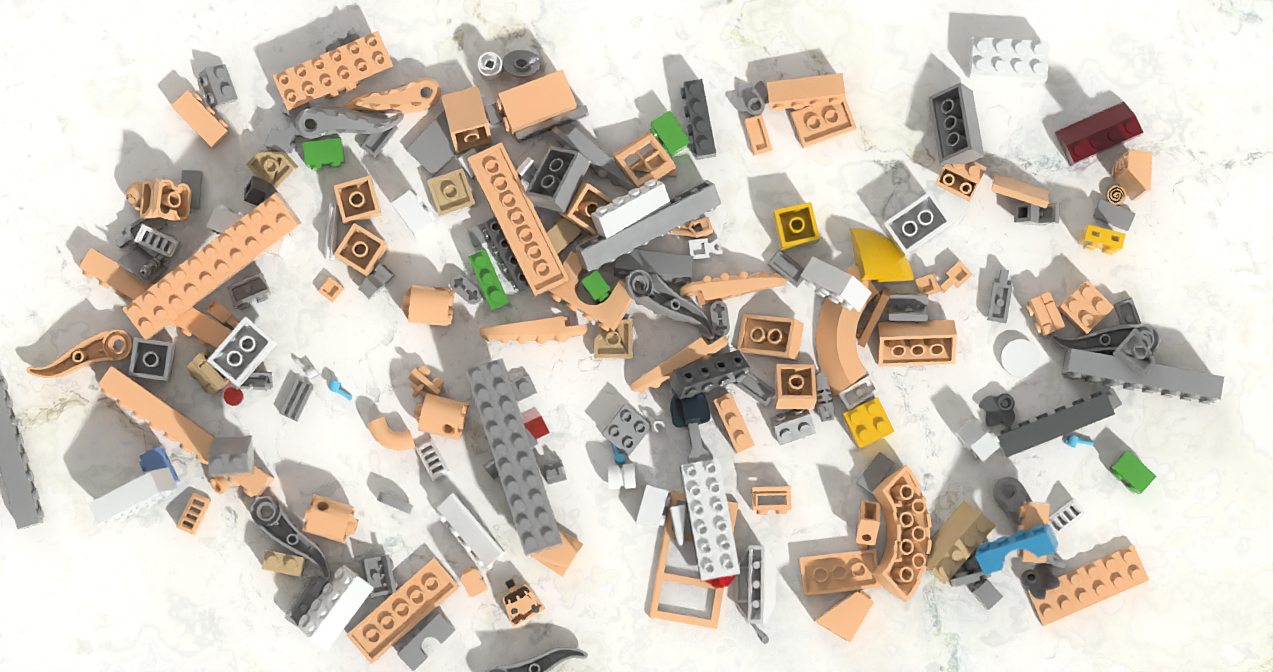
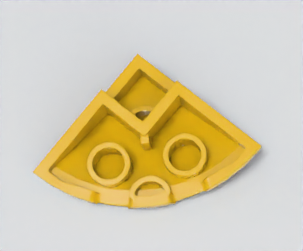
[850,228,914,282]

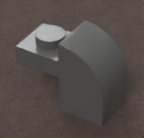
[244,176,278,206]

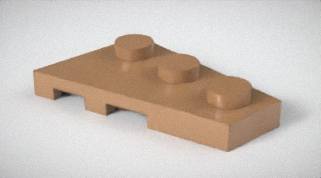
[856,286,890,348]

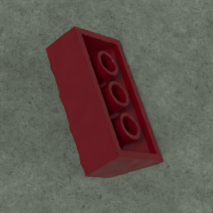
[1055,102,1144,167]

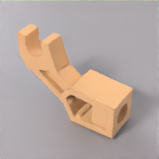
[668,217,713,239]
[206,300,239,329]

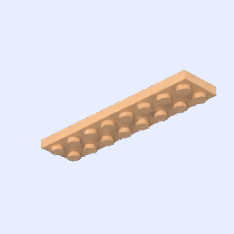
[467,142,569,297]

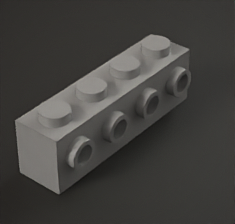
[614,249,693,286]

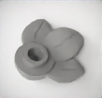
[731,81,767,116]

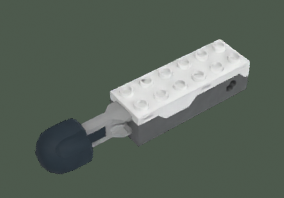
[670,392,740,589]

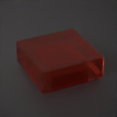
[525,416,550,440]

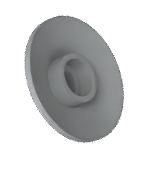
[503,50,541,78]

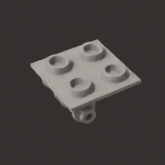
[117,245,168,285]
[601,404,651,456]

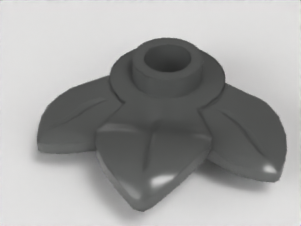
[979,393,1015,428]
[1021,563,1060,600]

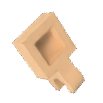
[940,261,973,293]

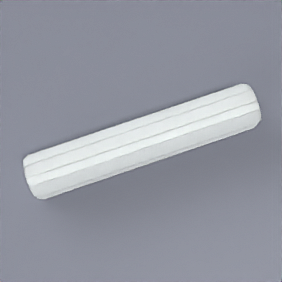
[324,203,340,260]

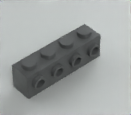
[680,79,716,160]
[482,217,529,292]
[669,350,750,399]

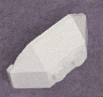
[735,545,776,624]

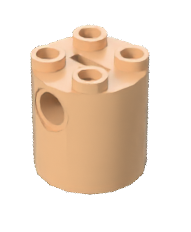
[402,284,455,326]
[413,393,469,441]
[303,494,359,543]

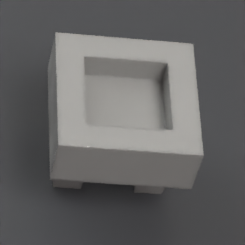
[543,461,567,485]

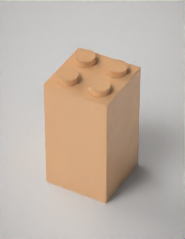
[496,69,577,136]

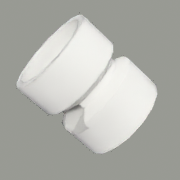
[477,52,503,81]
[608,463,636,489]

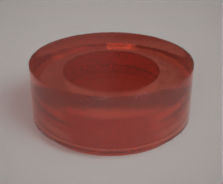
[224,387,244,406]

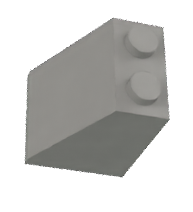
[208,435,255,477]

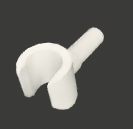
[294,358,319,379]
[642,410,665,433]

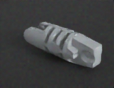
[815,372,834,422]

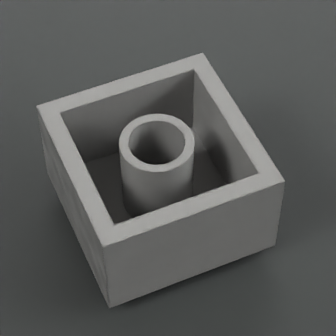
[128,338,176,382]

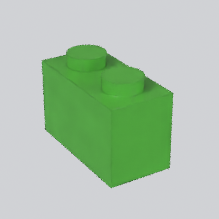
[650,111,691,157]
[303,138,345,170]
[581,270,611,304]
[1110,450,1157,494]

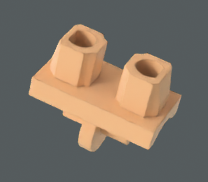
[408,365,444,399]

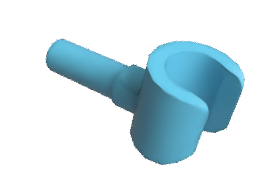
[329,380,353,401]
[1065,435,1094,448]
[611,442,625,464]

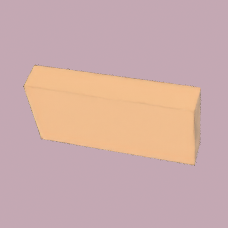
[743,114,773,156]

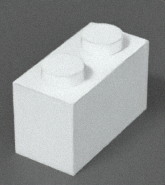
[636,485,671,529]

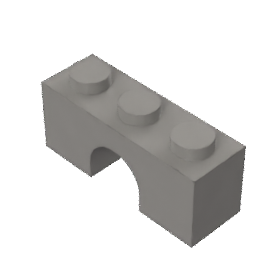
[264,102,311,155]
[397,613,456,671]

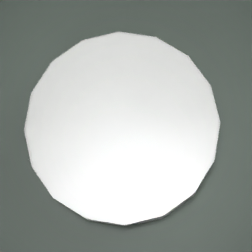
[1001,339,1039,377]

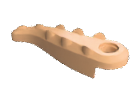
[343,77,441,114]
[679,271,787,306]
[479,316,588,344]
[26,329,133,378]
[629,335,728,393]

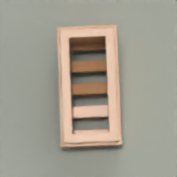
[176,492,211,535]

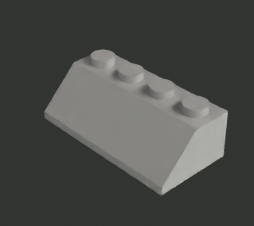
[929,82,984,164]

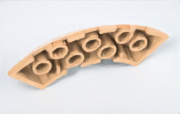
[816,264,879,397]
[872,465,932,602]

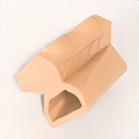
[139,178,192,223]
[530,528,584,577]

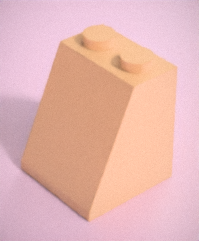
[441,86,493,153]
[814,590,874,642]

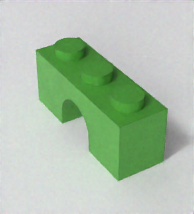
[468,249,509,311]

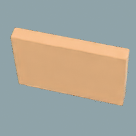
[790,98,857,148]
[991,172,1049,208]

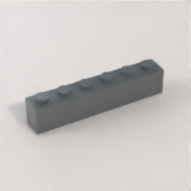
[998,391,1115,457]

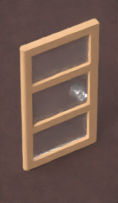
[648,491,739,629]

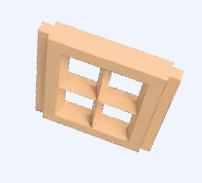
[612,131,676,188]

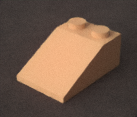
[559,181,613,236]
[737,314,804,361]

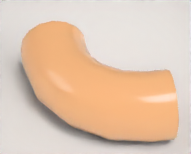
[367,417,415,451]

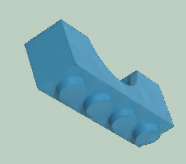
[975,523,1058,575]

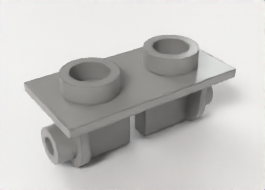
[232,371,273,391]

